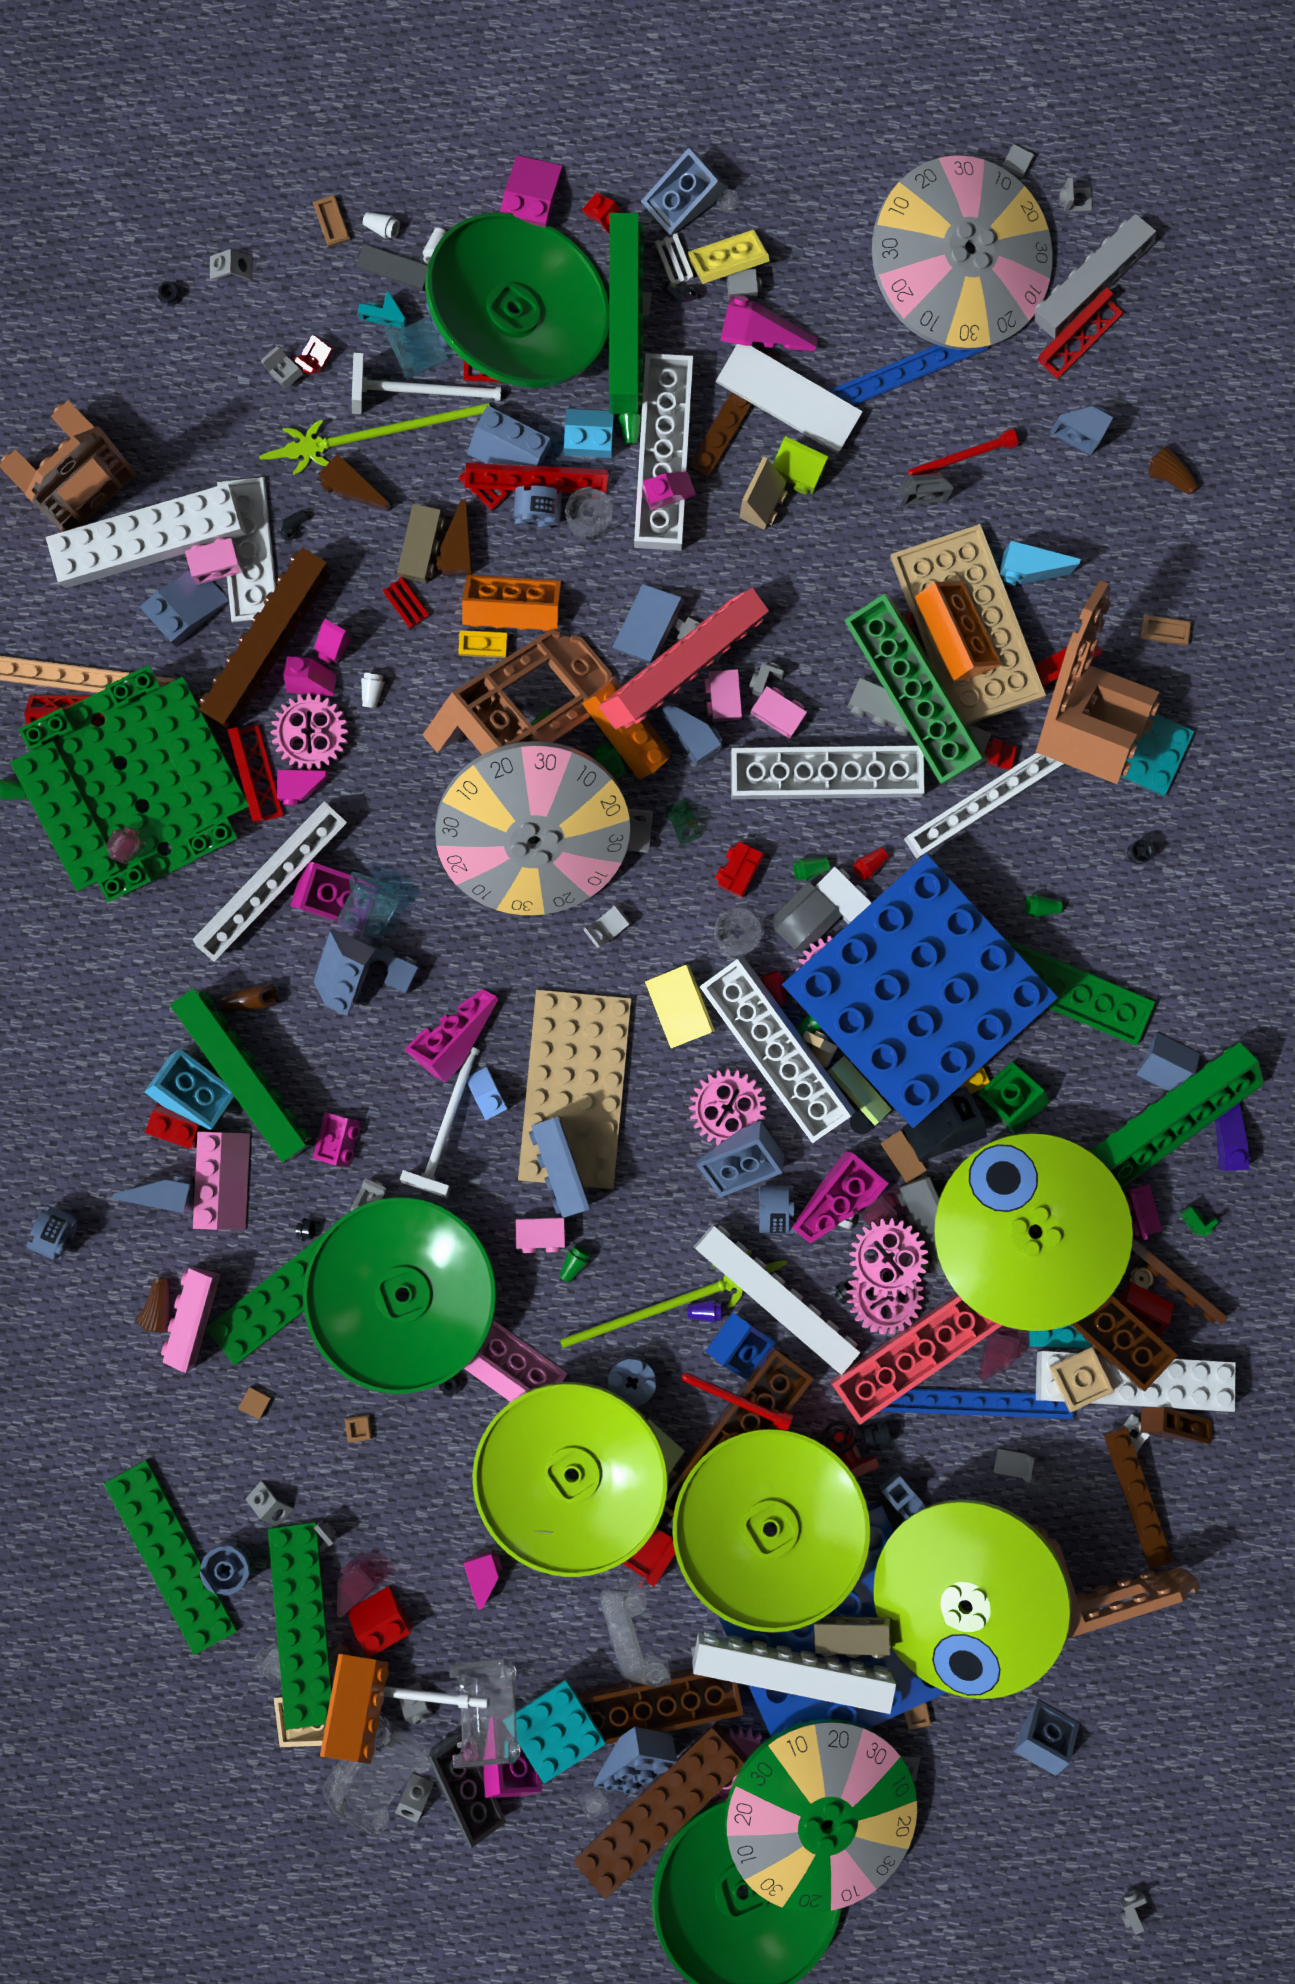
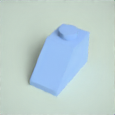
[467,1067,508,1120]

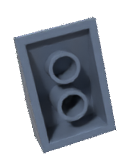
[641,148,728,235]
[140,571,229,647]
[657,700,722,767]
[696,1121,784,1198]
[112,1175,195,1213]

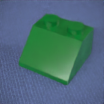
[977,1061,1050,1135]

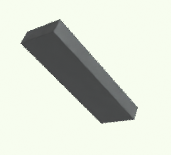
[356,244,427,291]

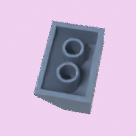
[467,405,551,466]
[314,928,375,1016]

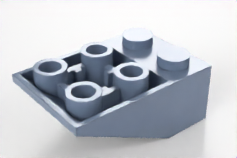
[594,1727,677,1794]

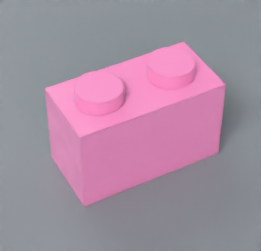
[185,538,243,585]
[705,669,742,722]
[750,687,807,739]
[516,1217,565,1253]

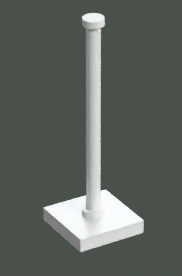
[352,353,501,414]
[400,1047,480,1198]

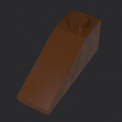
[318,454,391,512]
[437,499,472,576]
[1140,1407,1212,1444]

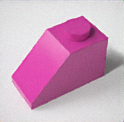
[643,472,696,511]
[314,619,351,664]
[284,656,337,696]
[277,770,328,806]
[463,1550,502,1610]

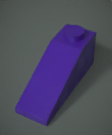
[1215,1103,1250,1171]

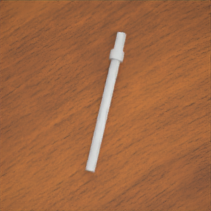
[383,1687,490,1709]

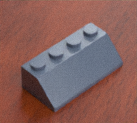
[529,1116,591,1218]

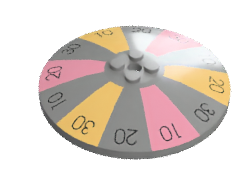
[872,156,1053,350]
[435,741,630,915]

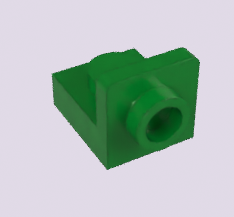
[591,743,627,779]
[1178,1206,1219,1237]

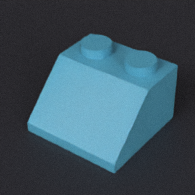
[564,409,614,458]

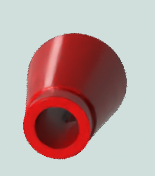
[853,847,889,880]
[761,970,788,1006]

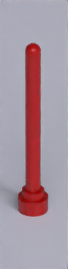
[907,428,1018,475]
[682,1372,793,1431]

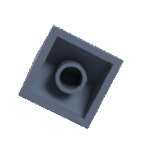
[1136,1032,1200,1091]

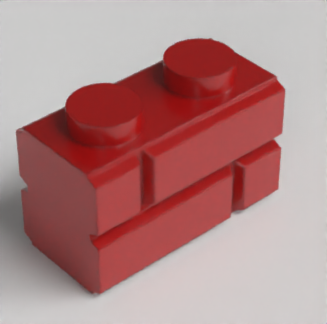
[715,841,764,898]

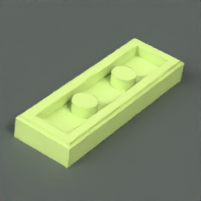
[827,1056,892,1126]

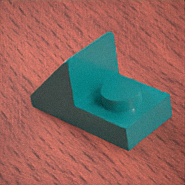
[358,291,407,330]

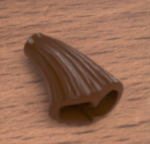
[1149,445,1199,495]
[222,984,278,1011]
[135,1278,170,1333]

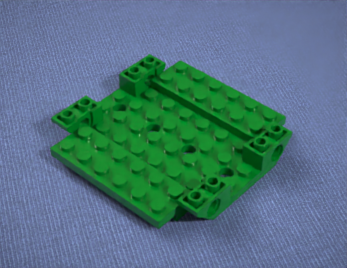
[10,665,249,902]

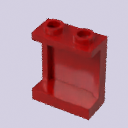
[622,1527,675,1587]

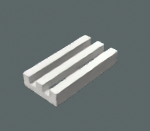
[655,233,694,285]

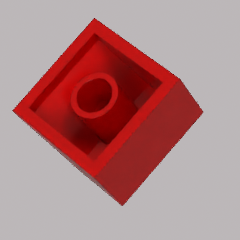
[145,1102,203,1149]
[1118,1282,1174,1337]
[347,1586,413,1658]

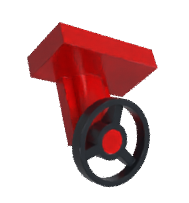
[822,1421,880,1478]

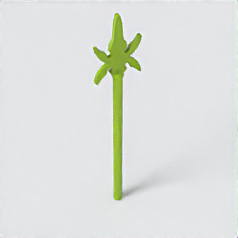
[259,403,489,475]
[560,1250,787,1348]

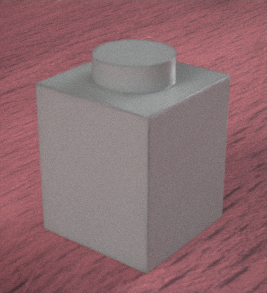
[727,269,762,300]

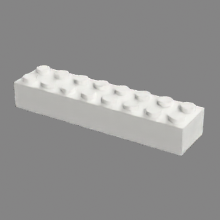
[634,353,693,551]
[46,483,247,588]
[731,746,924,799]
[700,956,855,1143]
[1036,1351,1235,1412]
[692,1631,896,1714]

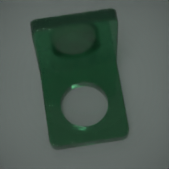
[665,799,702,845]

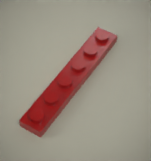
[464,463,608,495]

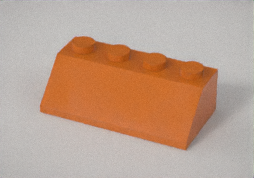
[462,575,561,631]
[915,581,1002,681]
[582,676,672,780]
[320,1654,389,1764]

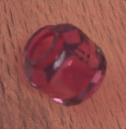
[106,826,142,864]

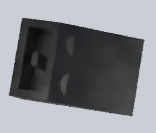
[903,1086,987,1162]

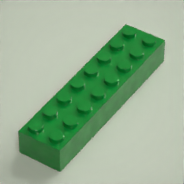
[609,213,643,414]
[844,594,988,785]
[170,988,312,1163]
[1089,1042,1264,1189]

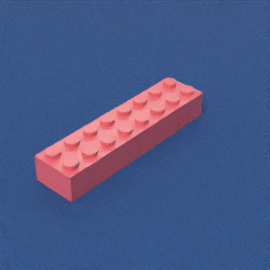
[598,588,769,729]
[829,1293,1002,1425]

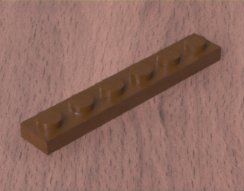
[688,345,779,479]
[1130,1238,1228,1325]
[1102,1426,1173,1570]

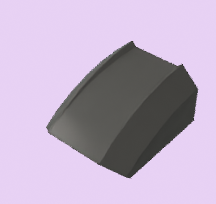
[898,472,953,506]
[772,882,842,951]

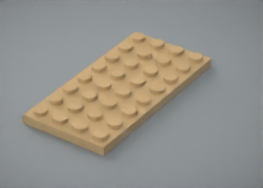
[890,524,1046,725]
[518,990,631,1189]

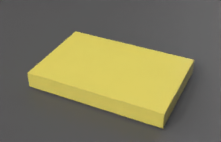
[688,230,769,284]
[645,964,715,1048]

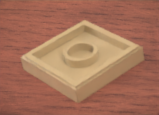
[1048,1347,1115,1412]

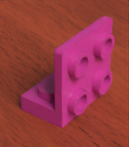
[1123,1184,1162,1240]

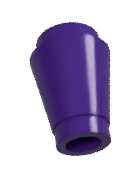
[688,1299,723,1323]

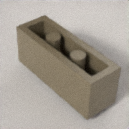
[397,504,445,584]
[814,1616,892,1658]

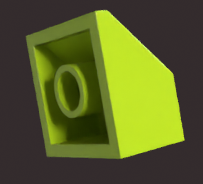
[773,436,828,495]

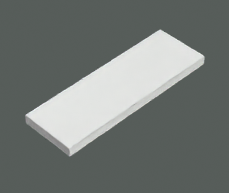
[716,344,862,454]
[217,477,276,623]

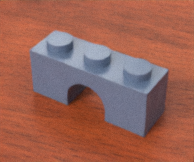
[352,935,420,994]
[879,1472,926,1520]

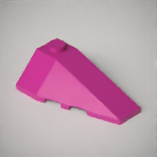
[721,295,818,351]
[404,989,498,1083]
[792,1151,889,1243]

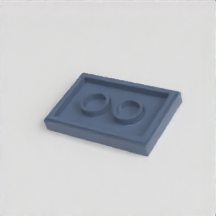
[612,584,684,663]

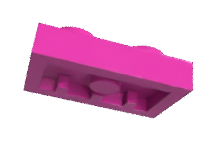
[313,1112,361,1167]

